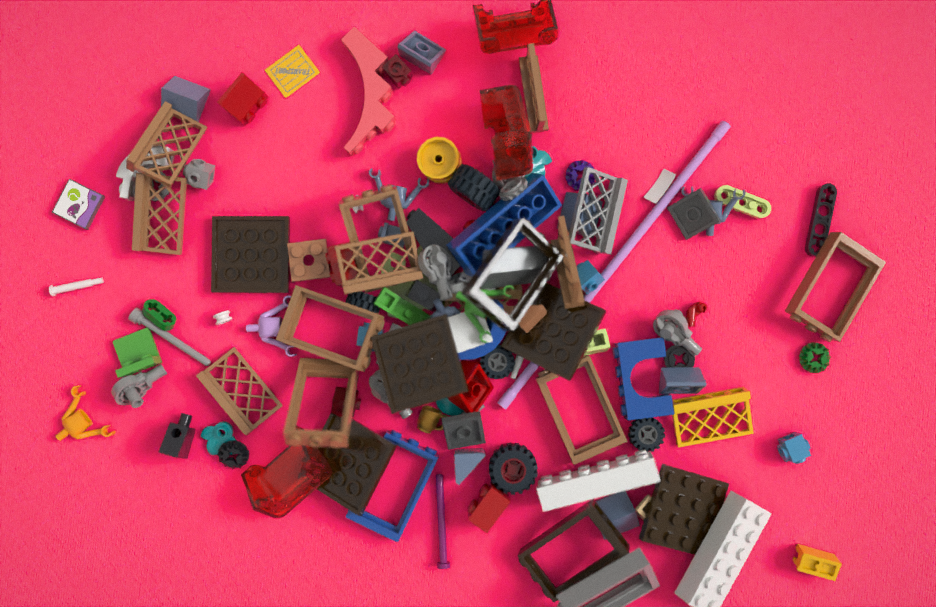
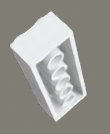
[537,450,660,512]
[675,491,772,607]

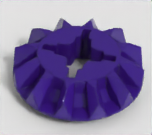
[566,160,595,190]

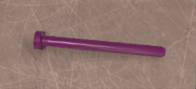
[436,474,451,569]

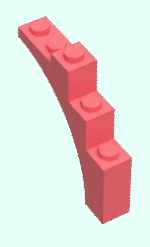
[341,26,396,156]

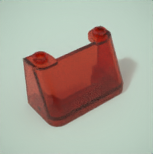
[473,0,558,54]
[241,425,332,518]

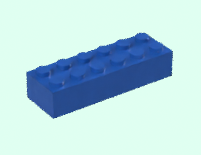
[446,173,562,277]

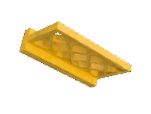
[672,387,754,448]

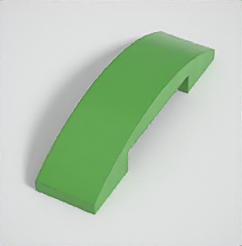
[374,287,430,325]

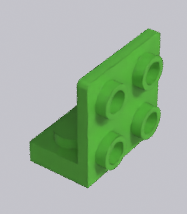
[113,328,163,378]

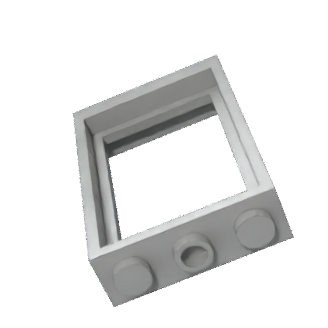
[556,547,660,607]

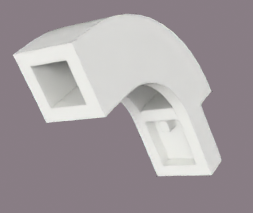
[116,146,174,201]

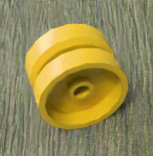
[417,137,462,184]

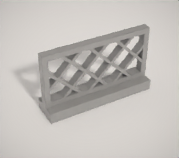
[569,167,628,254]

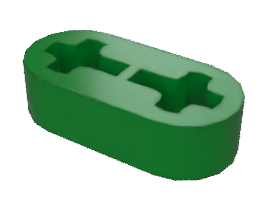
[142,299,176,331]

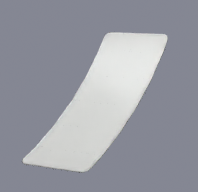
[644,169,676,203]

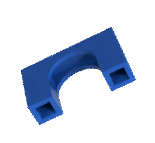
[612,337,674,420]

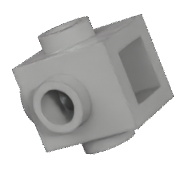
[183,159,216,190]

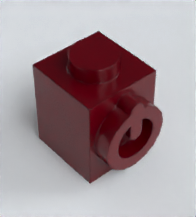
[382,54,413,88]
[331,386,361,418]

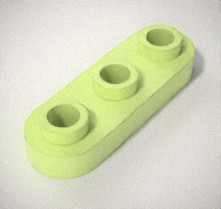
[714,185,771,219]

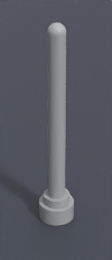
[128,307,211,366]

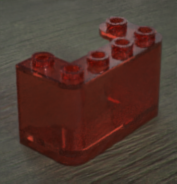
[479,85,533,180]

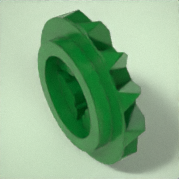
[799,342,831,373]

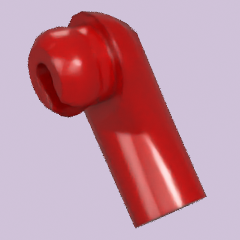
[686,302,707,327]

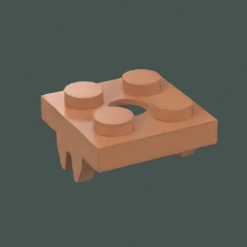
[287,239,331,282]

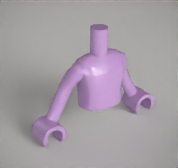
[246,295,297,357]

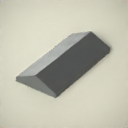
[480,245,553,289]

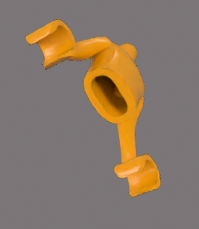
[55,385,116,441]

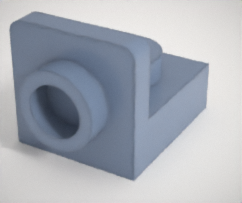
[378,222,404,249]

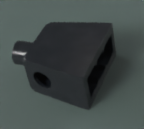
[405,280,443,312]
[158,413,196,459]

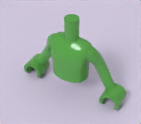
[455,285,515,344]

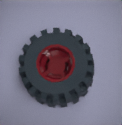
[448,164,500,211]
[489,442,538,495]

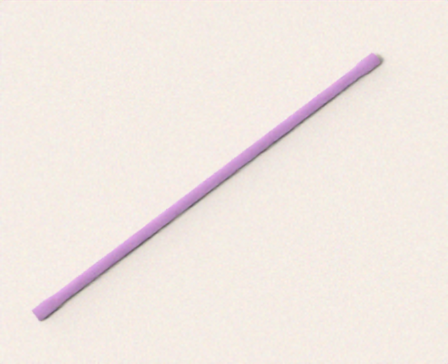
[497,120,731,409]

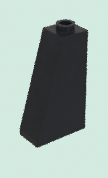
[406,208,461,277]

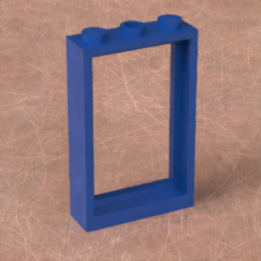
[346,429,439,543]

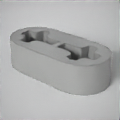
[448,272,468,294]

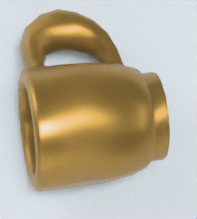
[417,405,448,434]

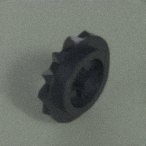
[664,345,695,368]
[217,440,249,470]

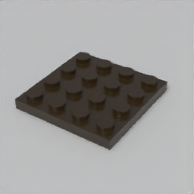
[211,216,290,293]
[501,283,606,382]
[371,314,469,414]
[298,414,398,516]
[638,463,729,555]

